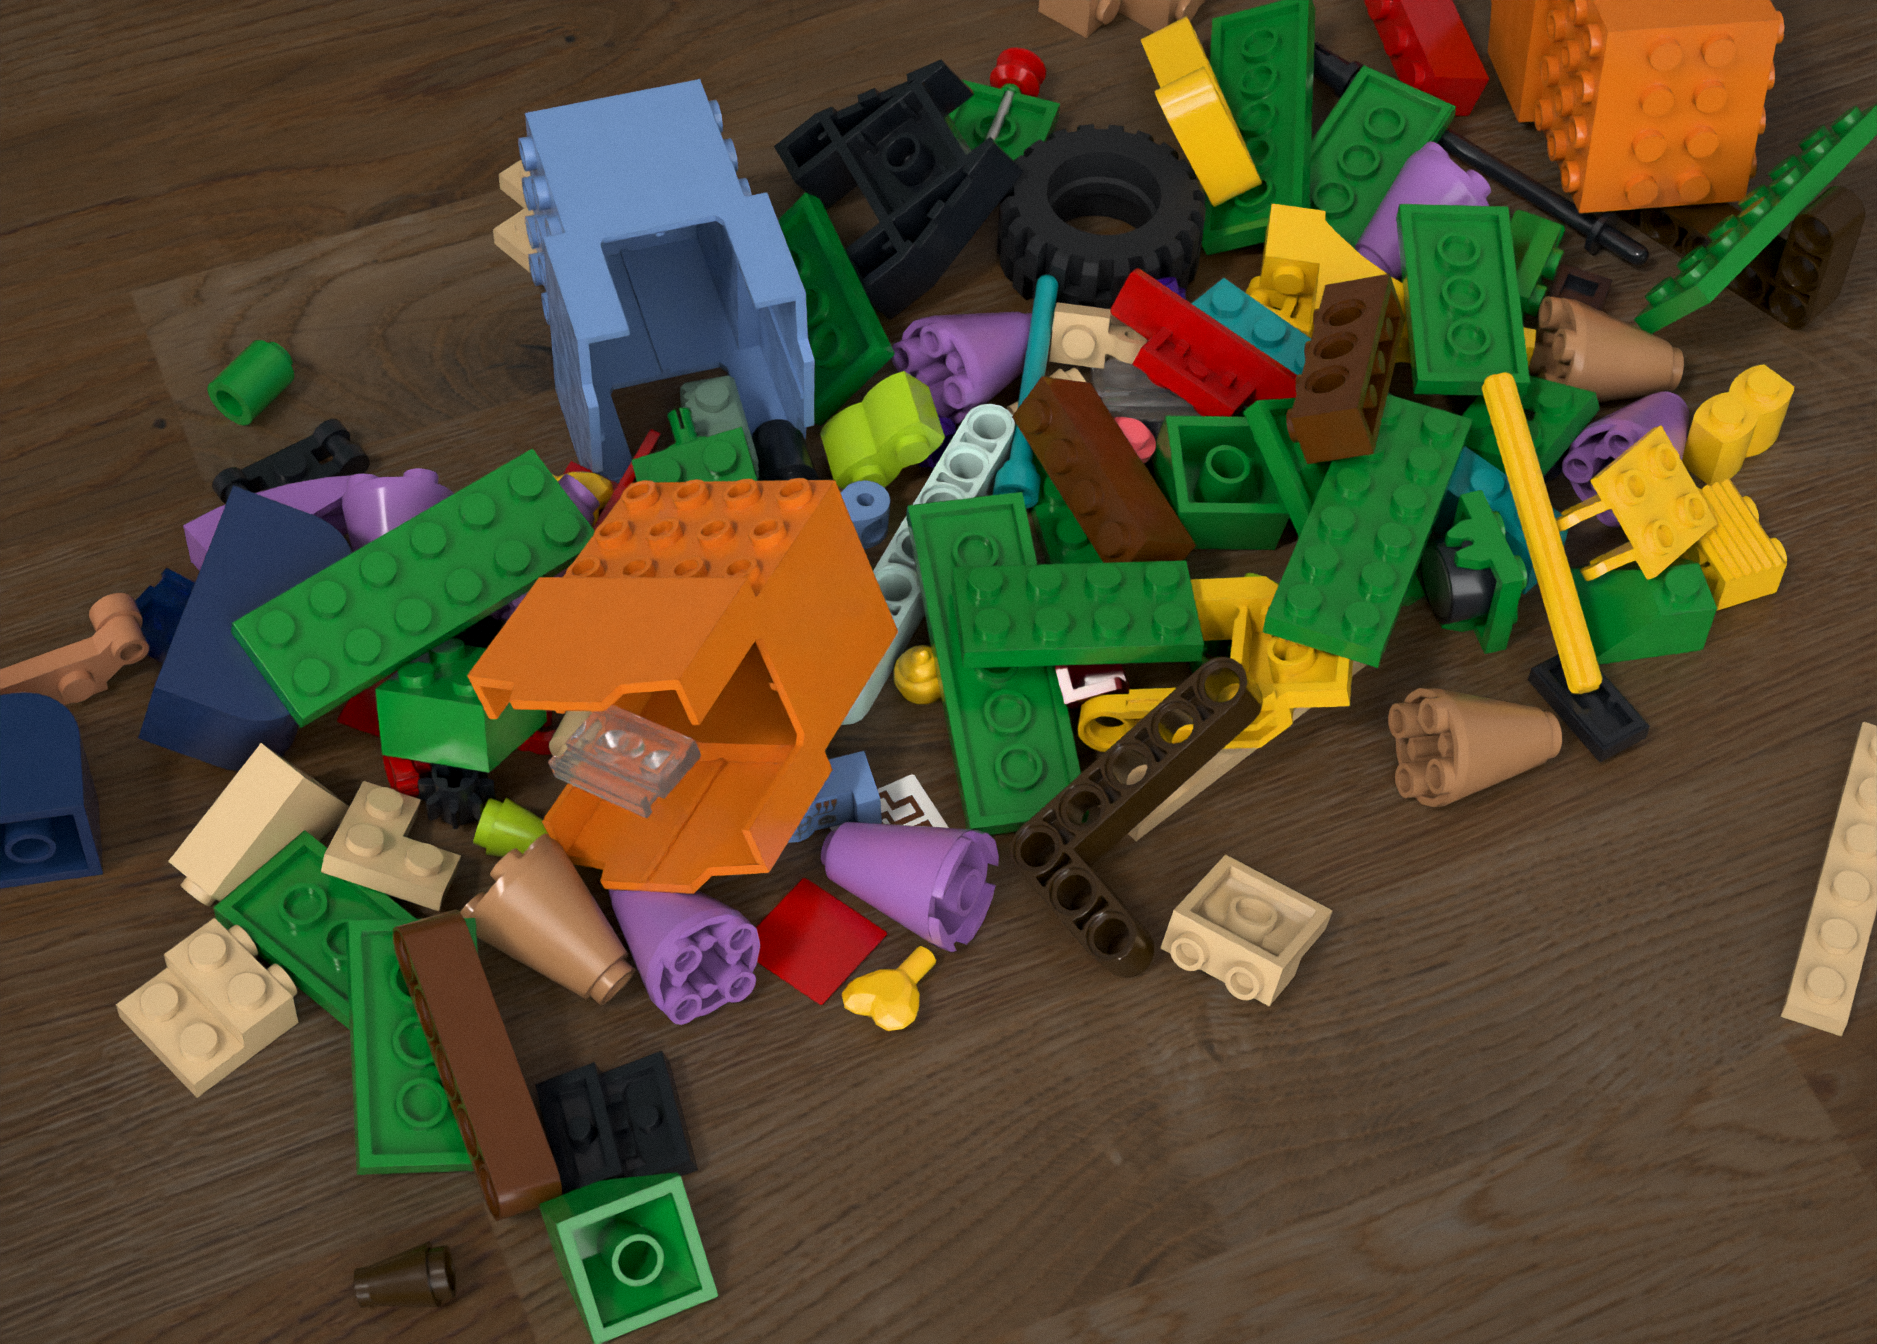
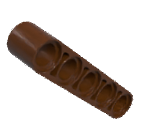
[392,909,562,1221]

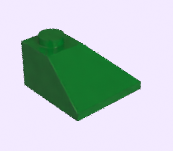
[1570,557,1717,665]
[538,1172,718,1344]

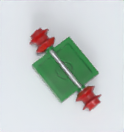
[949,47,1060,160]

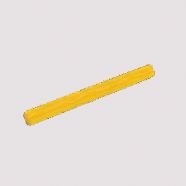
[1482,372,1602,694]

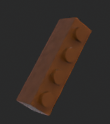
[1012,376,1196,563]

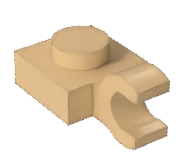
[1049,302,1147,369]

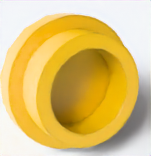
[893,645,941,704]

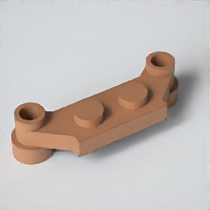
[0,593,149,705]

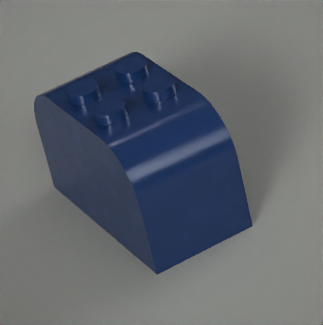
[138,485,352,771]
[0,692,103,889]

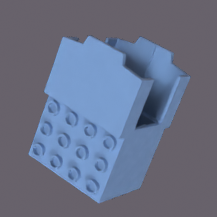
[518,79,815,484]

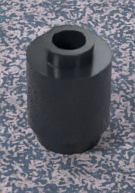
[752,419,818,481]

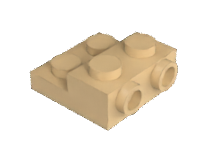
[1161,854,1333,1006]
[116,918,298,1098]

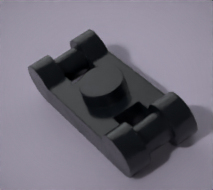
[212,419,370,504]

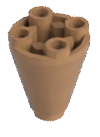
[1528,296,1684,403]
[1388,687,1562,807]
[460,833,636,1006]

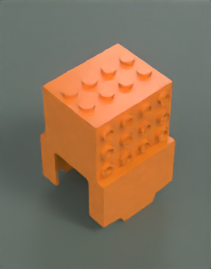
[1487,0,1784,213]
[467,478,898,894]

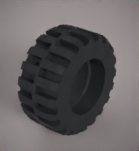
[997,124,1206,309]

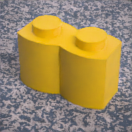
[1682,364,1795,486]

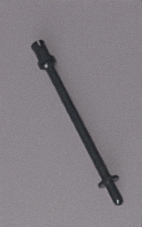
[1313,42,1649,266]

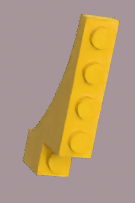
[1259,204,1536,368]

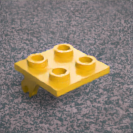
[1555,425,1717,581]

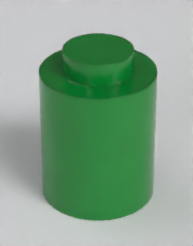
[207,340,294,425]

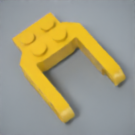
[1078,576,1353,752]

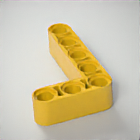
[1141,16,1262,207]

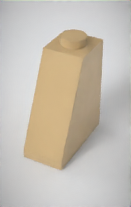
[168,743,350,907]

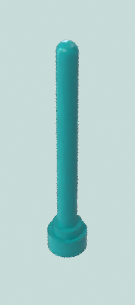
[993,275,1058,509]

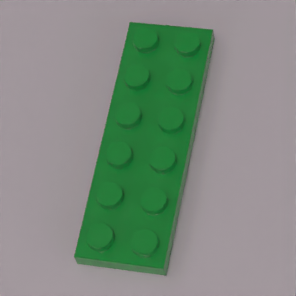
[1202,0,1316,255]
[1634,103,1877,334]
[1263,394,1473,668]
[231,448,595,728]
[906,492,1089,835]

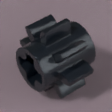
[418,763,496,829]

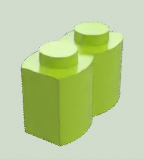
[820,371,945,489]

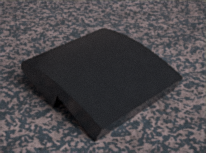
[535,1051,698,1195]

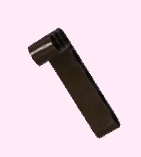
[1612,186,1866,330]
[1010,657,1263,978]

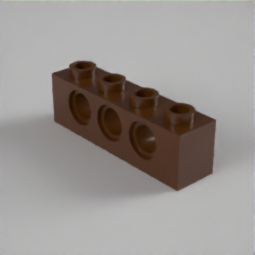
[1286,274,1405,464]

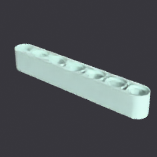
[841,404,1015,725]

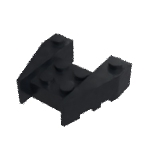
[774,59,1023,320]

